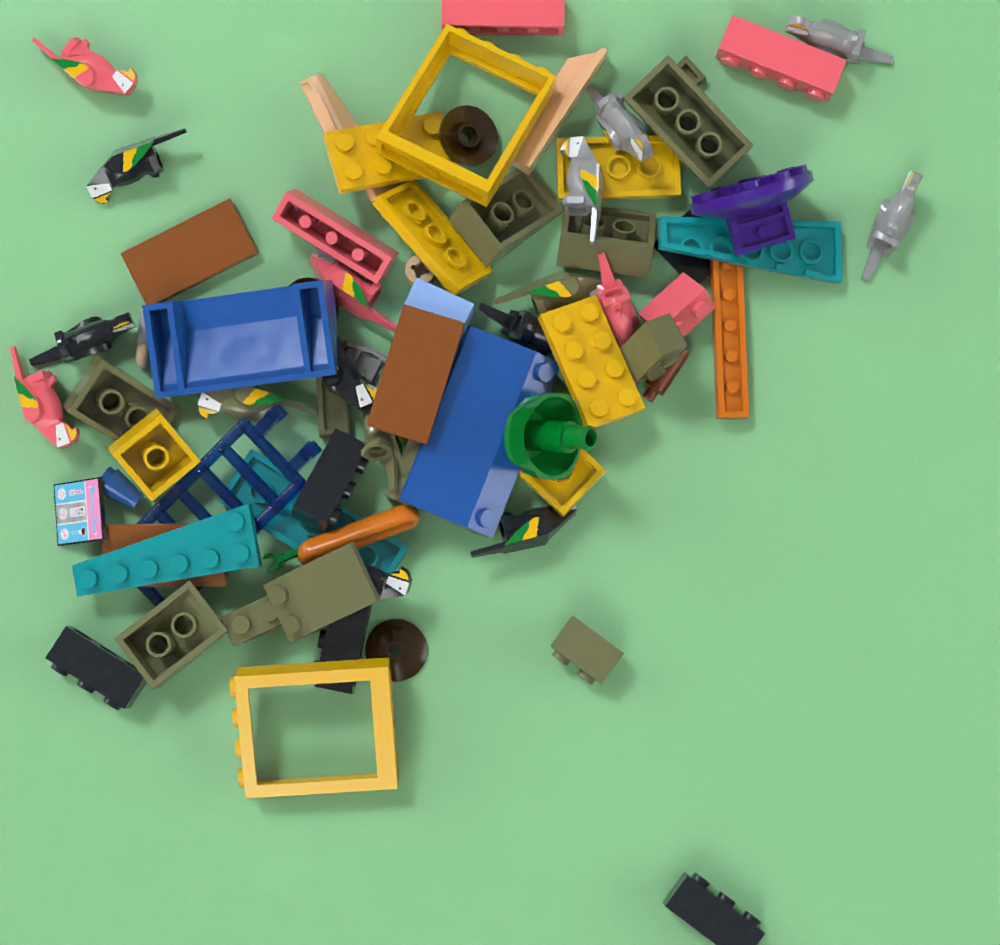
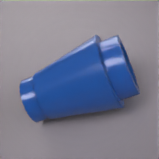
[101,466,143,509]

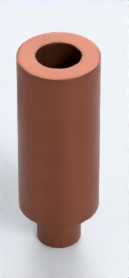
[642,349,690,403]

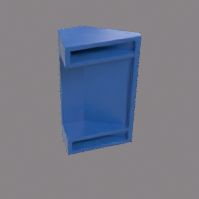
[142,280,337,399]
[399,326,559,538]

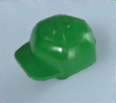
[504,393,597,480]

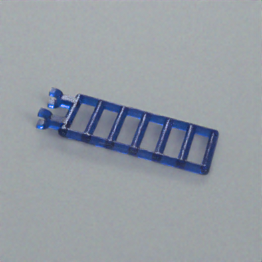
[136,405,322,607]

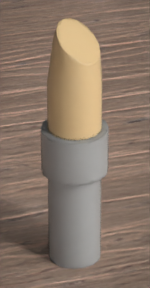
[135,311,149,370]

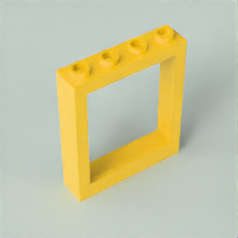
[376,24,557,207]
[229,658,399,799]

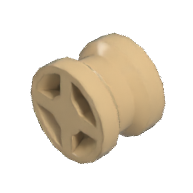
[405,255,436,286]

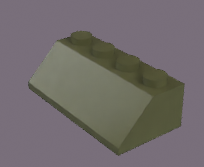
[623,55,754,189]

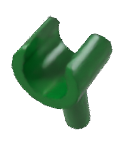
[262,549,298,572]

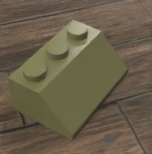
[556,207,656,278]

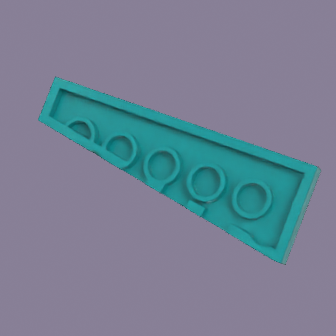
[658,216,842,284]
[72,504,262,597]

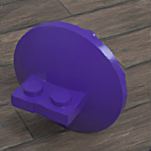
[689,164,814,256]

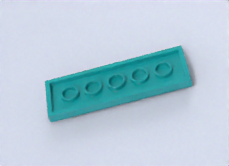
[218,449,410,573]

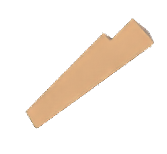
[512,48,608,175]
[299,73,400,208]

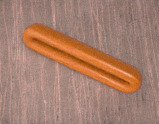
[298,504,420,565]

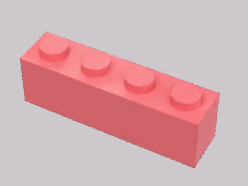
[441,0,565,36]
[716,15,847,102]
[271,188,400,284]

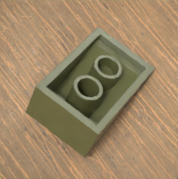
[448,169,563,267]
[63,354,181,441]
[263,542,381,643]
[114,580,229,689]

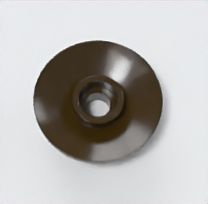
[439,105,498,166]
[365,619,427,682]

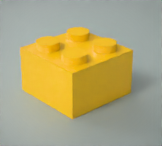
[107,408,201,501]

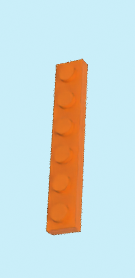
[710,260,749,419]

